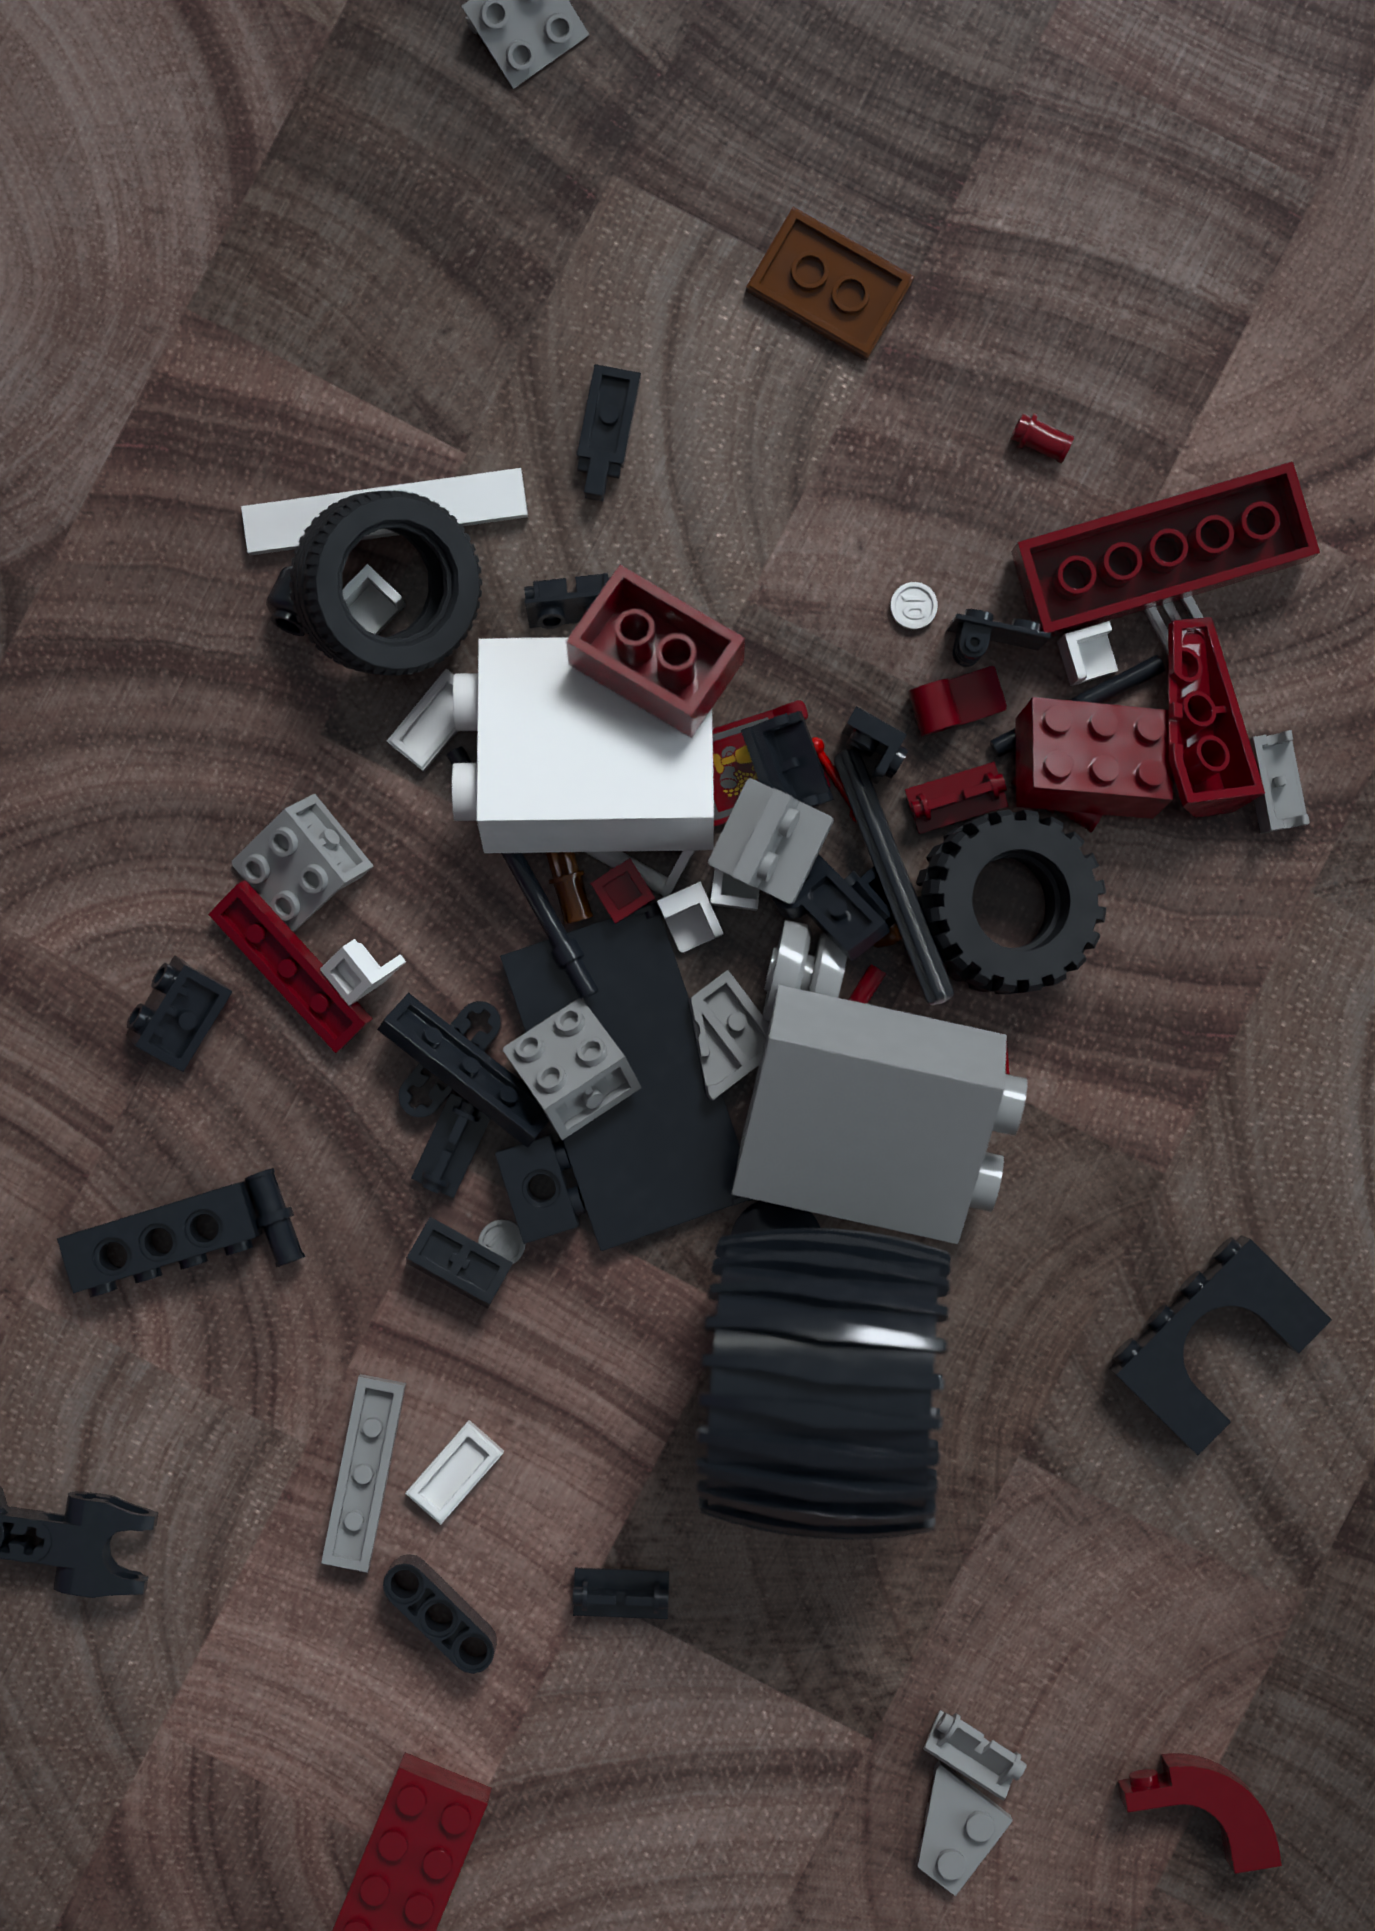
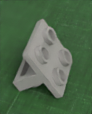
[708,778,834,904]

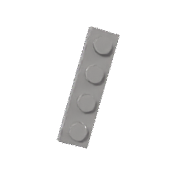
[321,1374,407,1573]

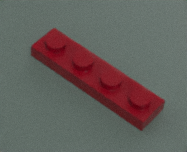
[208,880,373,1053]

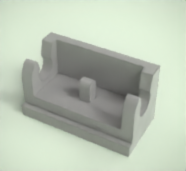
[1249,730,1310,834]

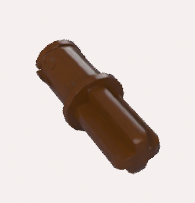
[546,852,593,924]

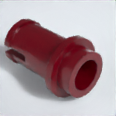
[1010,413,1074,464]

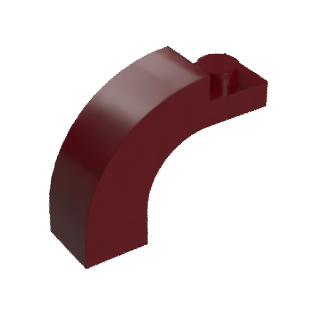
[1117,1753,1282,1874]

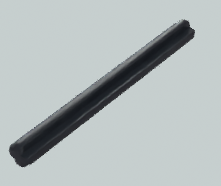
[834,749,954,1005]

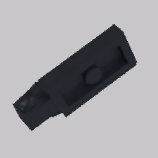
[577,364,641,502]

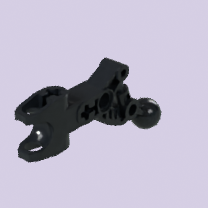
[0,1486,159,1598]

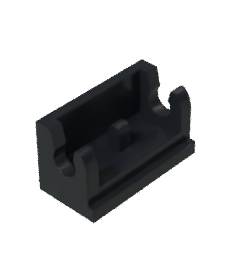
[741,711,834,808]
[406,1217,513,1309]

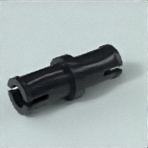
[244,1168,305,1268]

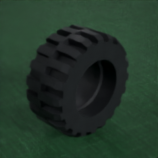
[916,810,1106,995]

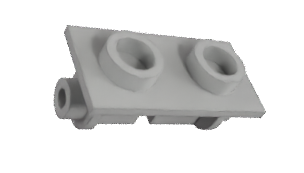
[923,1710,1027,1800]

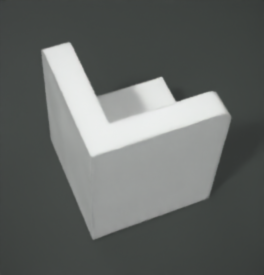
[343,564,406,635]
[1057,621,1118,686]
[710,868,760,911]
[657,881,724,952]
[320,939,406,1006]

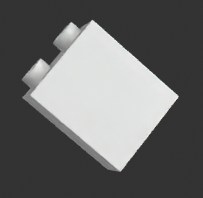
[452,637,714,853]

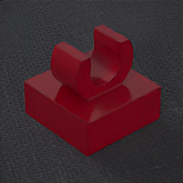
[590,858,656,924]

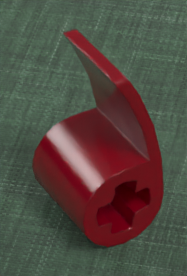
[908,666,1007,737]

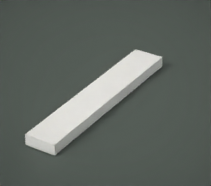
[241,468,528,555]

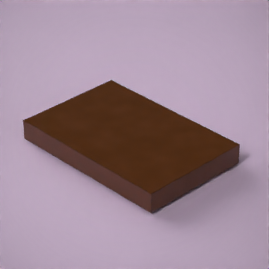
[746,206,915,361]

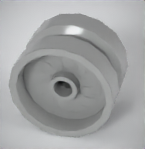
[762,919,847,1022]

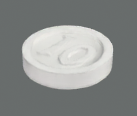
[890,582,938,630]

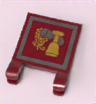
[712,700,831,827]

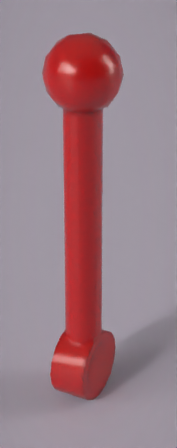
[812,737,857,823]

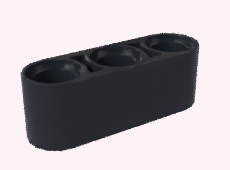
[383,1554,497,1674]

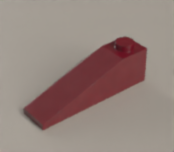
[1168,617,1265,818]

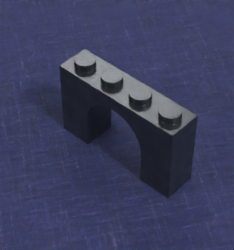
[1109,1235,1332,1455]

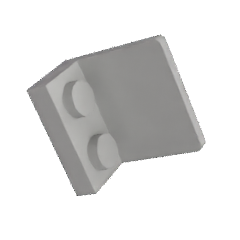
[232,793,374,932]
[503,998,642,1140]

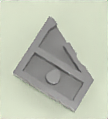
[688,970,769,1101]
[916,1760,1013,1896]

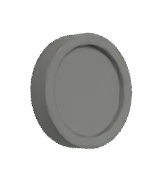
[478,1219,526,1264]

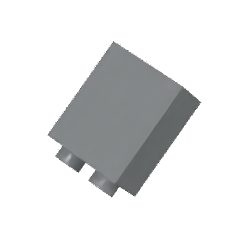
[732,985,1027,1244]

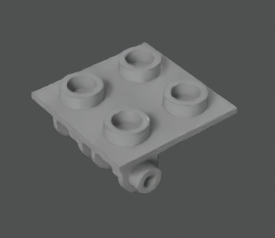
[461,0,589,89]

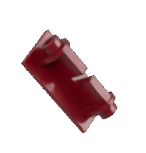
[905,761,1008,835]

